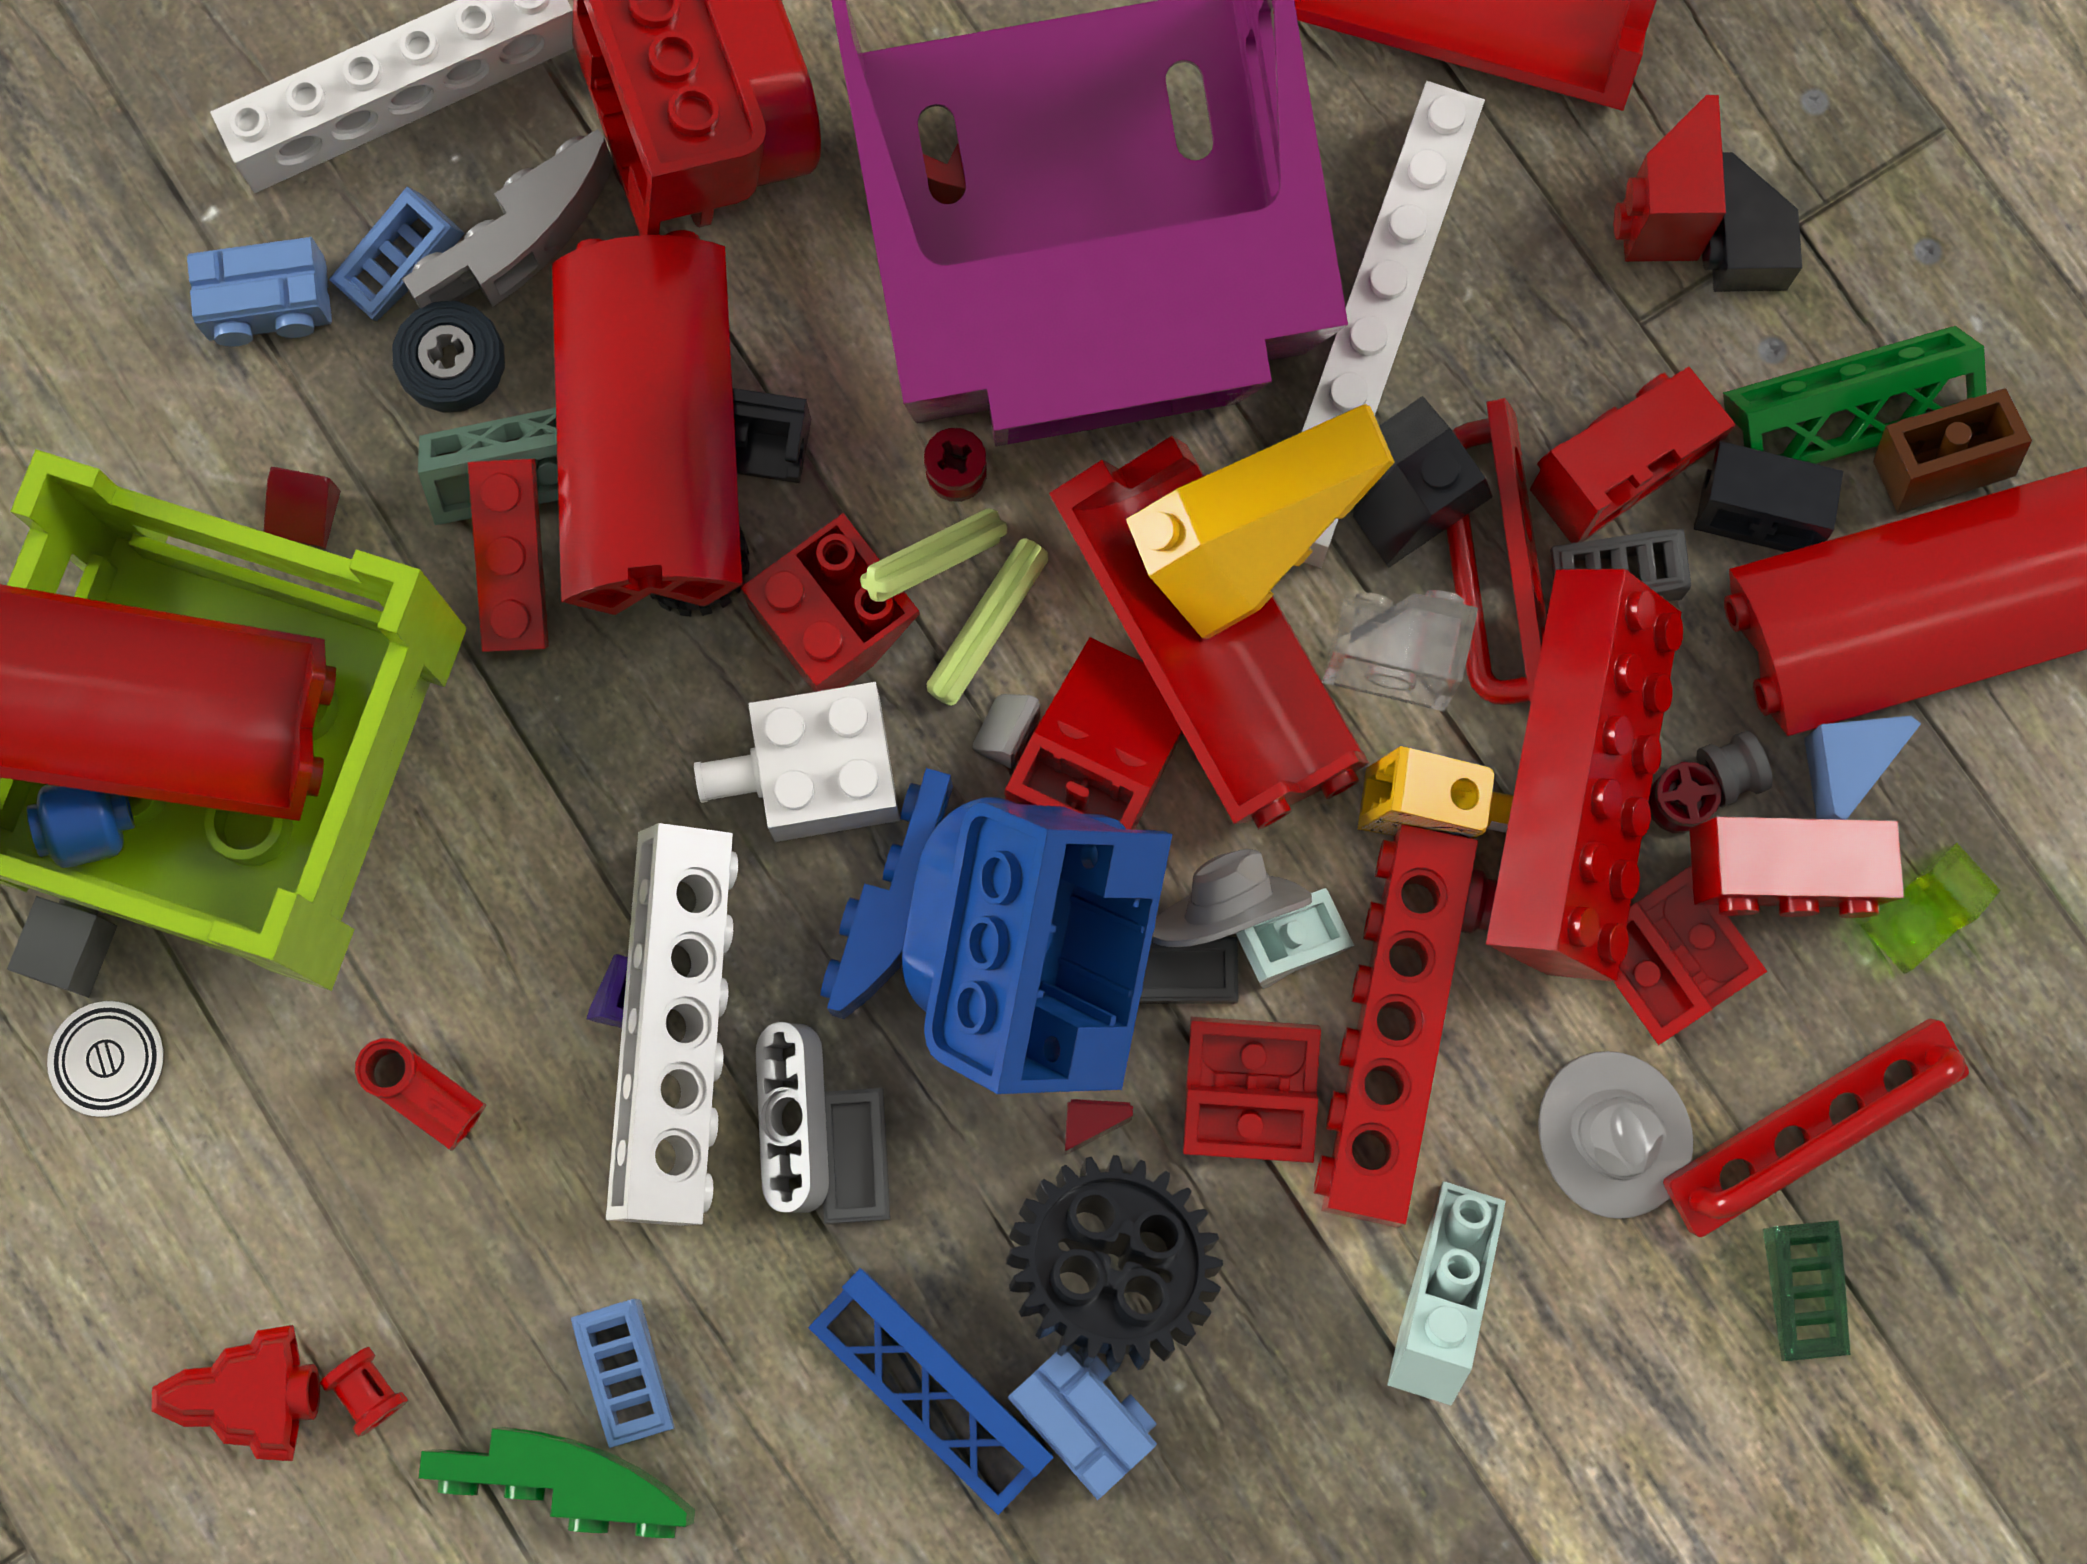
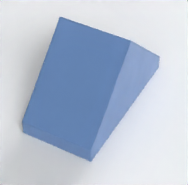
[1804,716,1921,820]

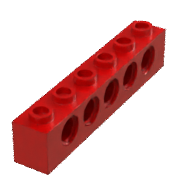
[1313,824,1478,1228]

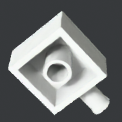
[694,682,900,842]

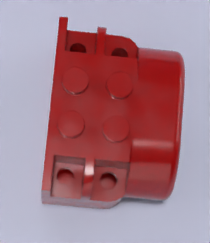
[572,0,821,235]

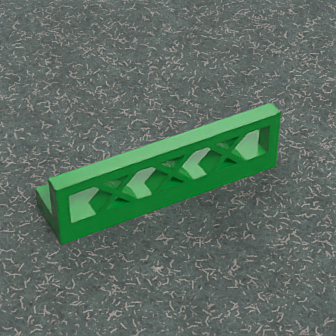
[1723,326,1987,464]

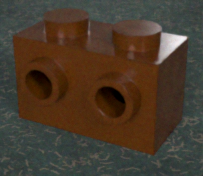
[1873,388,2032,514]

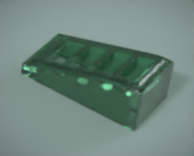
[1763,1220,1851,1361]

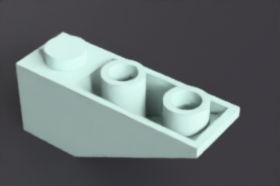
[1387,1181,1506,1406]

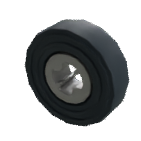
[392,301,505,413]

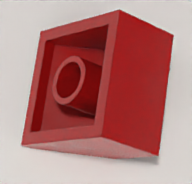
[1613,95,1726,262]

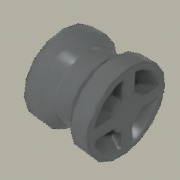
[1696,730,1773,808]

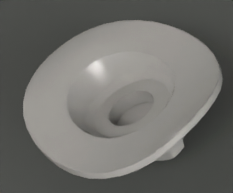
[1152,849,1312,947]
[1538,1051,1693,1219]

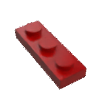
[468,458,549,652]

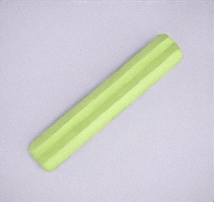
[860,509,1008,602]
[927,538,1048,706]

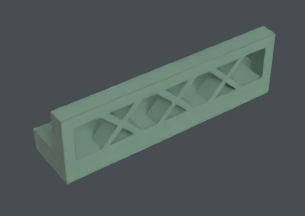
[418,408,558,525]

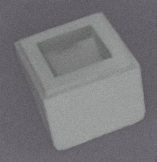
[973,694,1040,769]

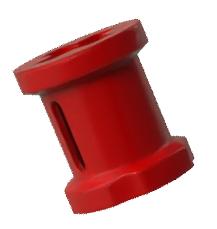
[320,1347,408,1437]

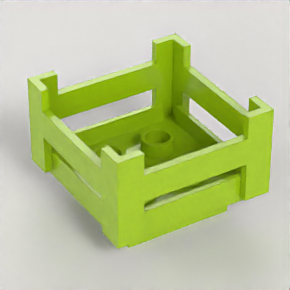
[0,449,467,991]

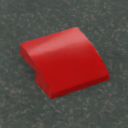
[1614,866,1768,1046]
[1183,1016,1321,1163]

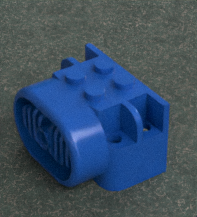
[902,797,1173,1094]

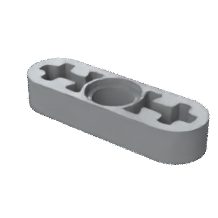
[756,1022,829,1213]

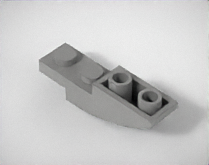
[402,129,614,309]

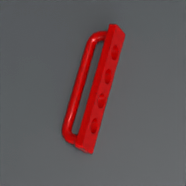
[1446,398,1546,705]
[1663,1018,1969,1237]

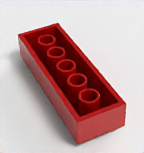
[1486,569,1683,982]

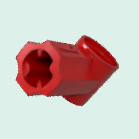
[355,1038,487,1151]

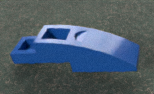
[821,768,953,1019]

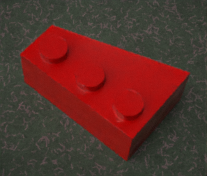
[1530,366,1736,543]

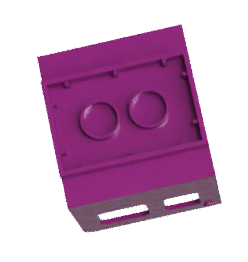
[831,0,1348,447]

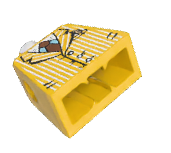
[1357,746,1513,839]

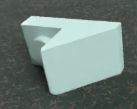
[1236,888,1354,989]

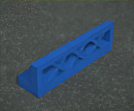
[808,1268,1054,1515]

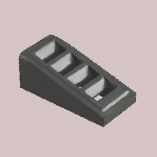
[1550,529,1691,601]

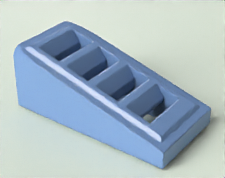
[329,186,465,321]
[571,1299,675,1448]

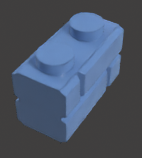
[187,237,332,346]
[1007,1347,1157,1500]

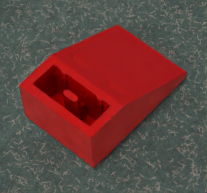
[1005,637,1183,830]

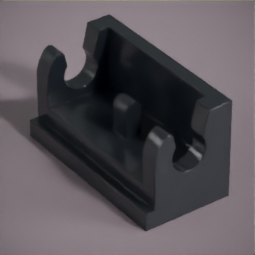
[732,388,812,483]
[1694,441,1844,552]

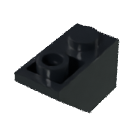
[1702,152,1802,292]

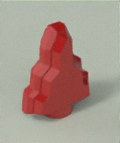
[152,1325,320,1461]

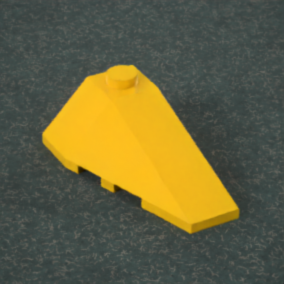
[1126,404,1395,639]

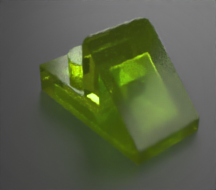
[1860,842,2001,974]

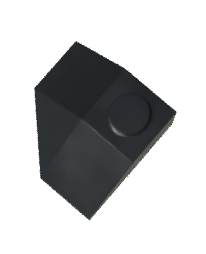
[1353,396,1493,568]

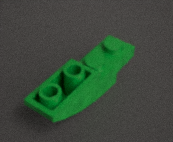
[418,1427,695,1538]

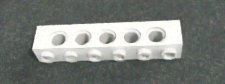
[210,0,574,193]
[606,823,738,1226]

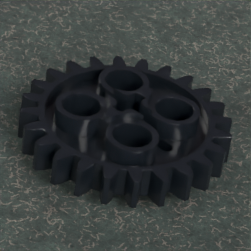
[1006,1155,1223,1372]

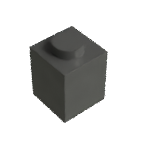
[7,896,117,998]

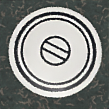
[47,1001,163,1117]

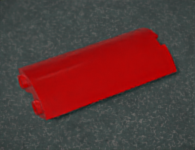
[1273,0,1657,111]
[552,230,742,615]
[1049,435,1370,830]
[1724,467,2087,736]
[0,584,336,821]

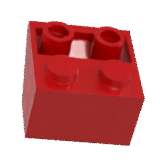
[740,513,920,692]

